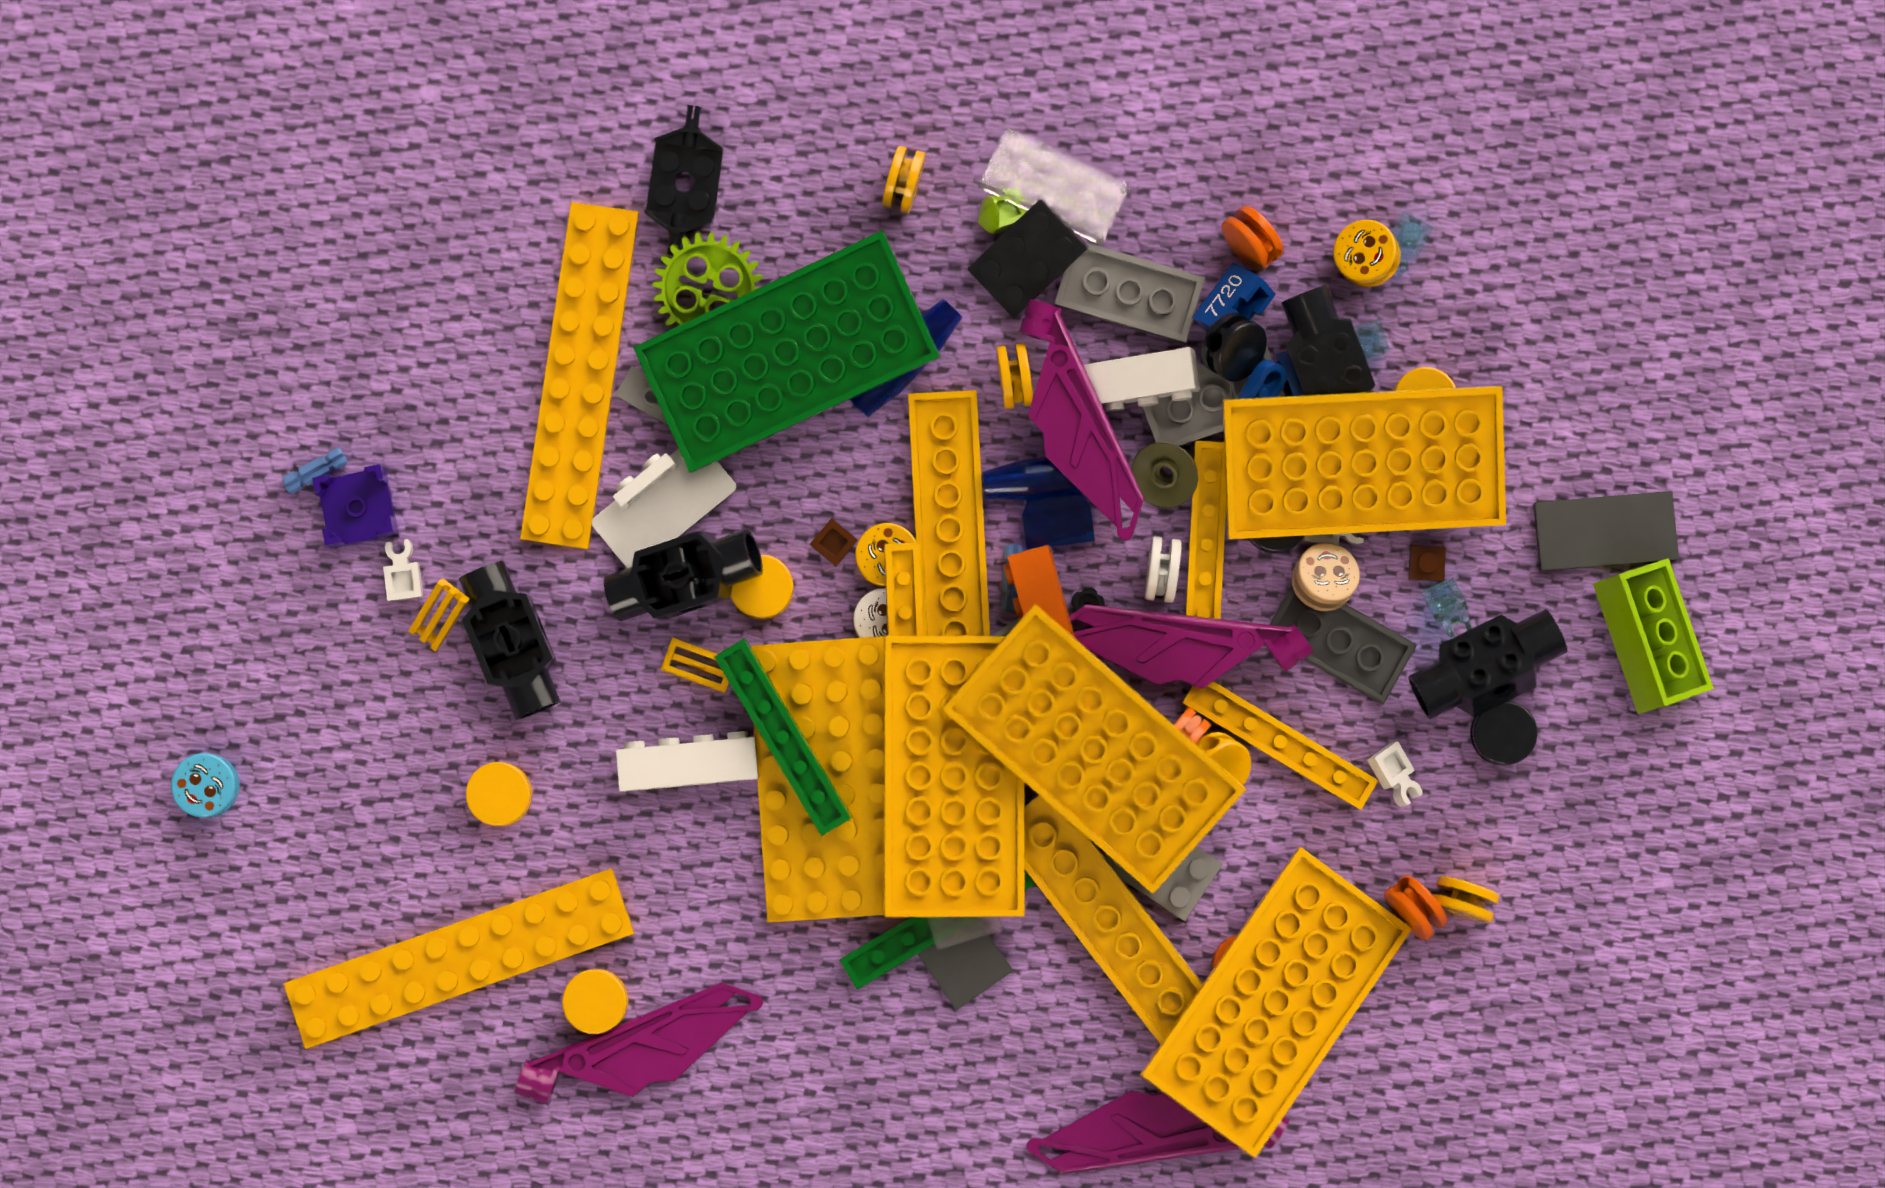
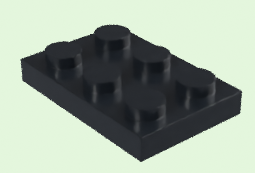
[967,197,1089,318]

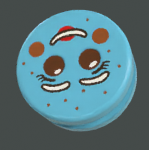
[171,753,240,818]

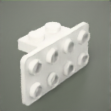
[592,448,736,568]

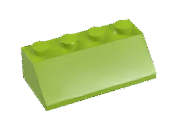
[1593,558,1714,714]

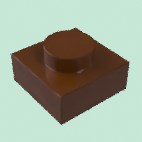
[810,518,858,567]
[1409,545,1446,582]

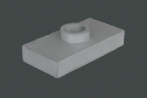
[615,366,668,426]

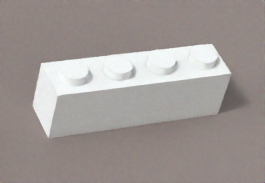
[1084,347,1201,412]
[616,731,759,792]

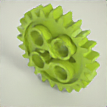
[652,231,763,326]

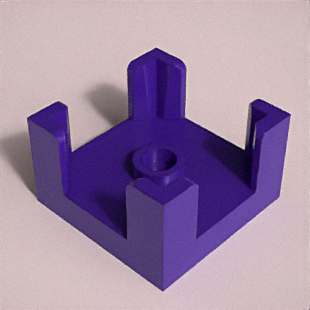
[312,464,399,549]

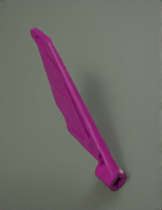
[1019,299,1144,541]
[1069,604,1314,689]
[514,983,763,1104]
[1027,1090,1290,1174]

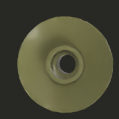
[1131,442,1198,508]

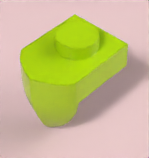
[978,188,1027,234]

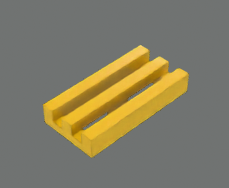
[408,578,470,652]
[660,637,729,693]

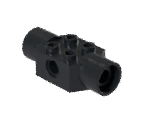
[1281,285,1375,395]
[604,529,763,621]
[459,561,561,720]
[1408,609,1568,719]

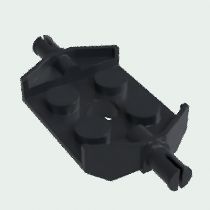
[644,105,724,256]

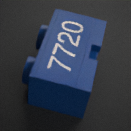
[1192,263,1276,332]

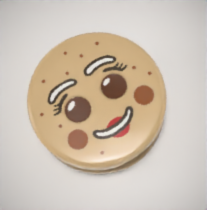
[1291,543,1360,611]

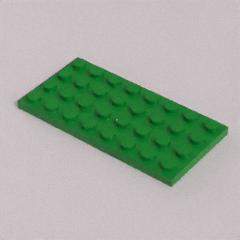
[633,230,941,473]

